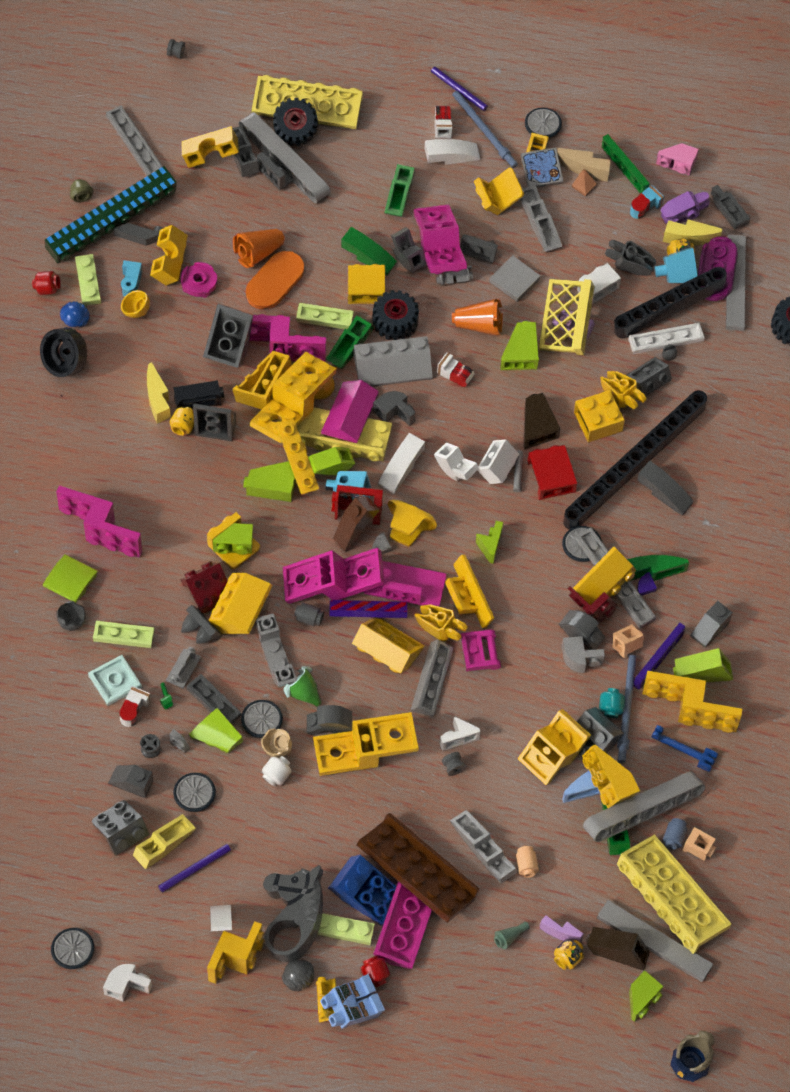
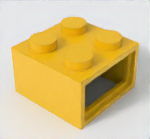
[574,390,625,443]

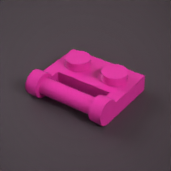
[461,630,501,671]

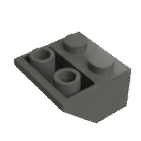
[577,707,624,756]

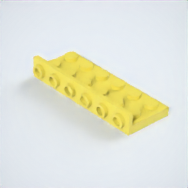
[251,75,363,129]
[273,407,392,462]
[617,834,732,954]

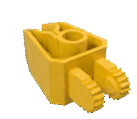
[600,371,647,409]
[414,605,468,641]

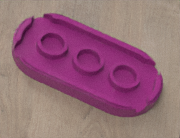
[698,237,738,301]

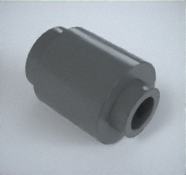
[294,602,324,626]

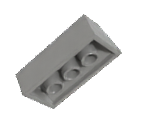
[354,336,432,387]

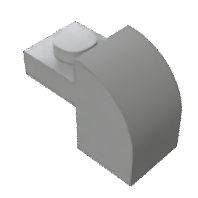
[562,636,605,673]

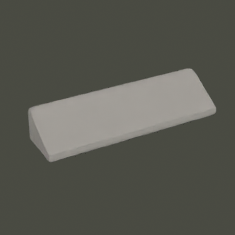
[411,639,453,716]

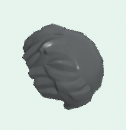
[56,601,86,631]
[282,960,314,991]

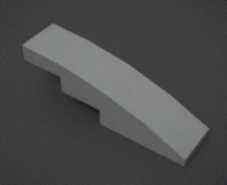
[520,185,562,252]
[450,810,517,884]

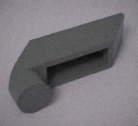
[114,223,163,246]

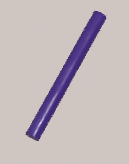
[431,66,488,111]
[158,844,231,893]

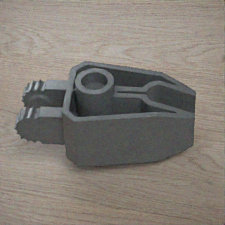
[605,239,656,276]

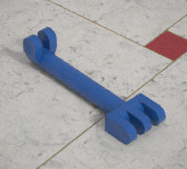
[651,725,718,772]

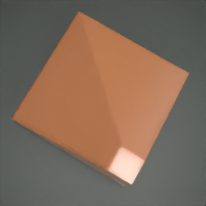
[572,169,597,196]

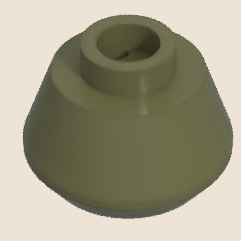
[70,179,94,203]

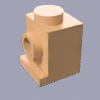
[613,625,644,658]
[683,827,716,861]

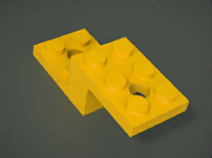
[250,352,336,443]
[642,671,742,733]
[313,712,419,776]

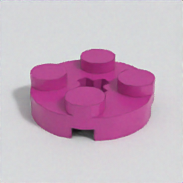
[181,262,217,298]

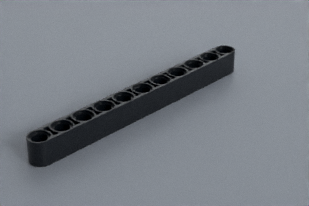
[563,390,707,530]

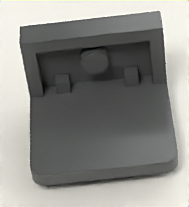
[92,800,150,856]

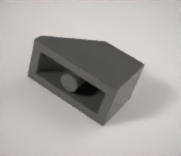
[690,601,733,648]
[108,765,153,798]

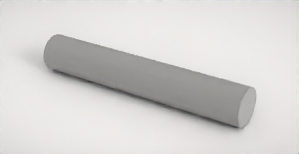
[513,450,523,492]

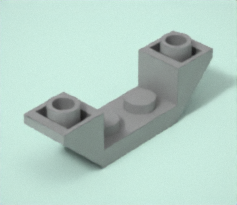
[255,613,297,688]

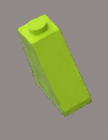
[500,321,539,370]
[243,461,296,502]
[673,648,733,682]

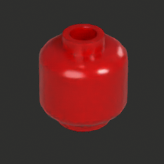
[32,271,61,295]
[360,955,390,988]

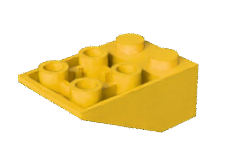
[582,745,640,808]

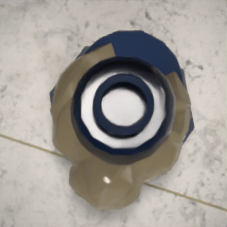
[670,1030,715,1082]

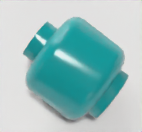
[598,688,625,718]

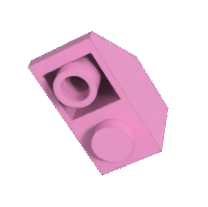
[656,143,699,175]

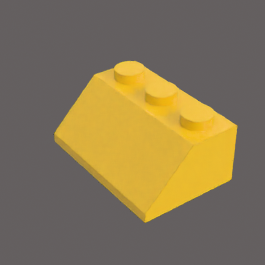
[573,547,636,606]
[208,573,273,634]
[352,617,425,674]

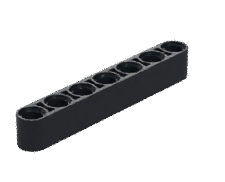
[614,267,727,339]

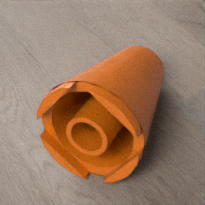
[233,229,285,268]
[452,299,503,336]

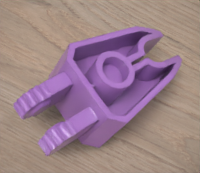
[661,191,710,224]

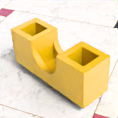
[181,126,239,168]
[150,225,188,286]

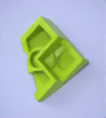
[189,708,243,753]

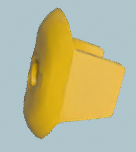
[387,500,437,547]

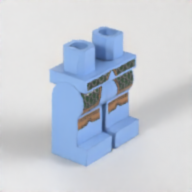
[320,974,385,1029]

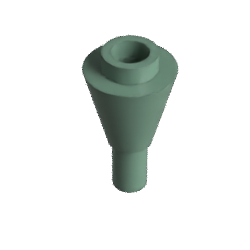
[494,921,530,950]

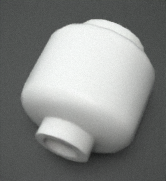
[262,756,292,786]

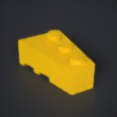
[232,351,292,410]

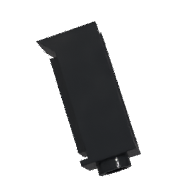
[173,380,224,409]

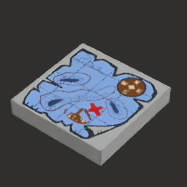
[521,148,563,187]

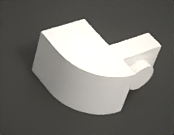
[434,443,479,481]
[103,964,152,1001]

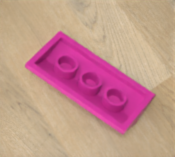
[321,380,379,443]
[373,881,432,969]

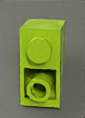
[308,447,355,476]
[213,523,253,555]
[629,970,663,1022]

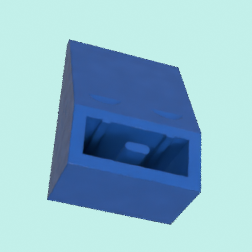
[328,855,396,925]

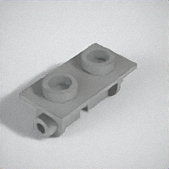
[435,265,473,285]
[166,647,201,689]

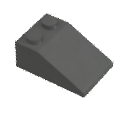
[203,303,253,368]
[193,404,236,442]

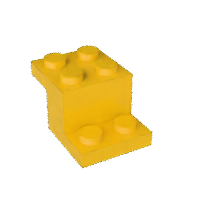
[518,709,591,785]
[207,921,265,984]

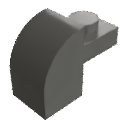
[391,227,427,272]
[373,391,416,426]
[559,610,606,650]
[307,705,352,735]

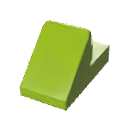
[476,520,503,564]

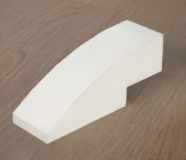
[425,139,480,165]
[378,433,425,494]
[210,905,232,931]

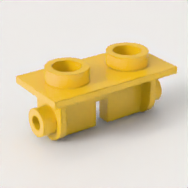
[316,977,336,1023]

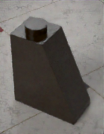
[523,392,560,449]
[586,927,650,970]

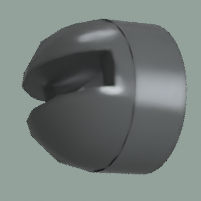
[662,344,677,361]

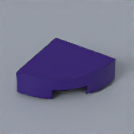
[637,572,657,596]

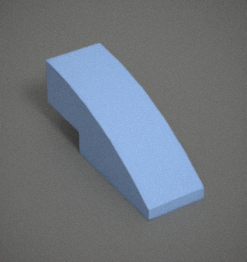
[562,771,600,803]

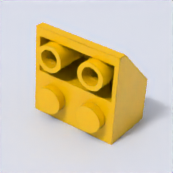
[348,264,385,304]

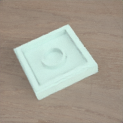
[88,655,142,706]

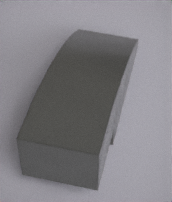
[232,126,259,177]
[637,461,694,515]

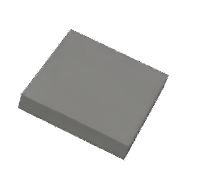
[489,255,541,302]

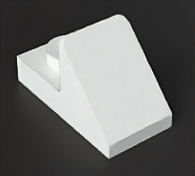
[440,717,480,751]

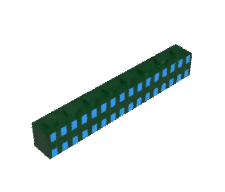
[45,166,177,264]

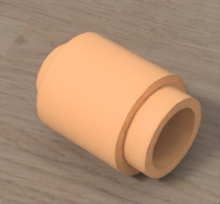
[516,846,539,878]

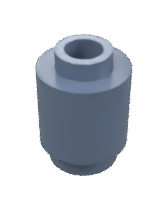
[662,818,687,850]

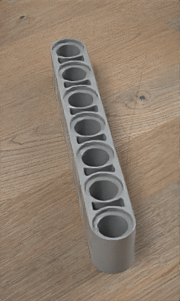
[238,112,331,203]
[583,771,705,842]

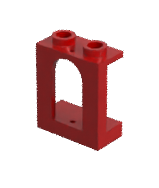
[331,485,383,525]

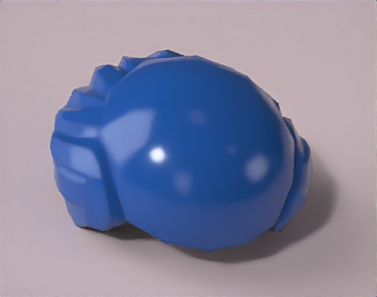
[60,301,90,327]

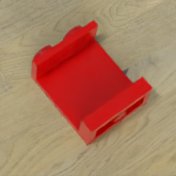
[527,445,577,500]

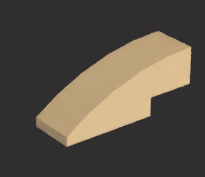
[557,148,610,182]

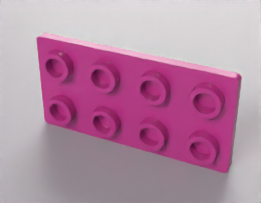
[364,561,446,607]

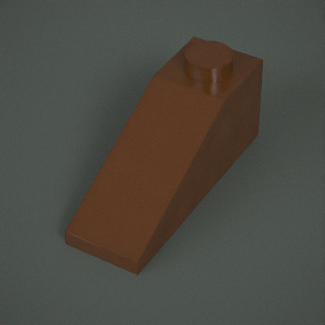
[333,497,379,552]

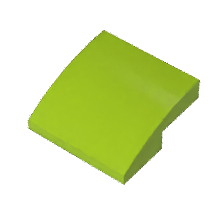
[43,554,98,603]

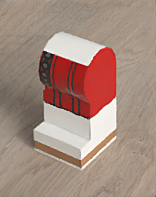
[434,106,452,138]
[437,352,475,387]
[119,686,151,727]

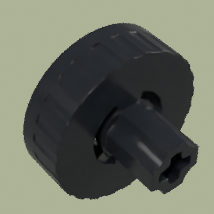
[40,327,88,377]

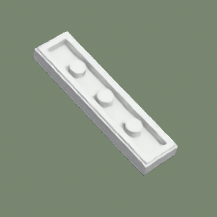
[629,323,705,354]

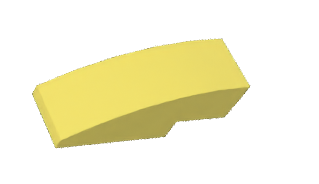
[663,220,722,246]
[147,362,171,424]
[133,814,196,869]

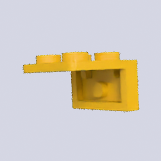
[474,168,524,216]
[207,512,260,569]

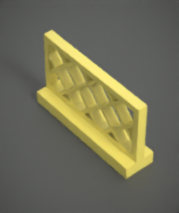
[539,279,595,355]

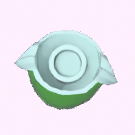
[283,666,322,707]

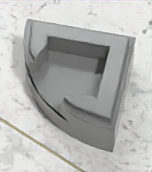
[372,532,391,554]
[169,729,190,753]

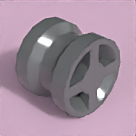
[167,39,185,59]
[140,734,161,758]
[442,752,466,776]

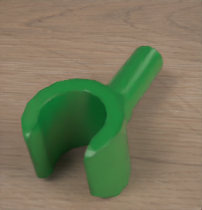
[160,682,173,710]

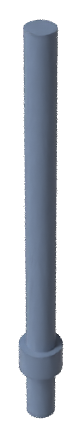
[452,91,518,168]
[617,655,636,764]

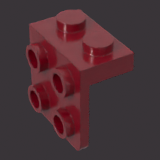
[180,561,228,613]
[567,586,617,622]

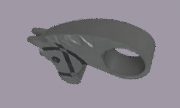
[263,865,323,962]

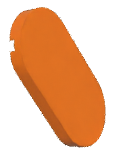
[246,251,304,309]

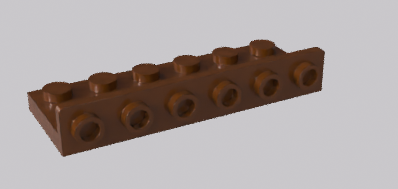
[356,813,480,923]

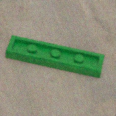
[601,134,650,194]

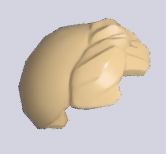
[261,728,292,758]

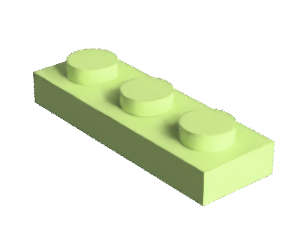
[75,254,101,306]
[296,303,354,329]
[93,621,154,648]
[317,913,375,945]

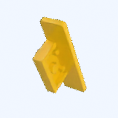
[276,419,319,495]
[445,555,494,628]

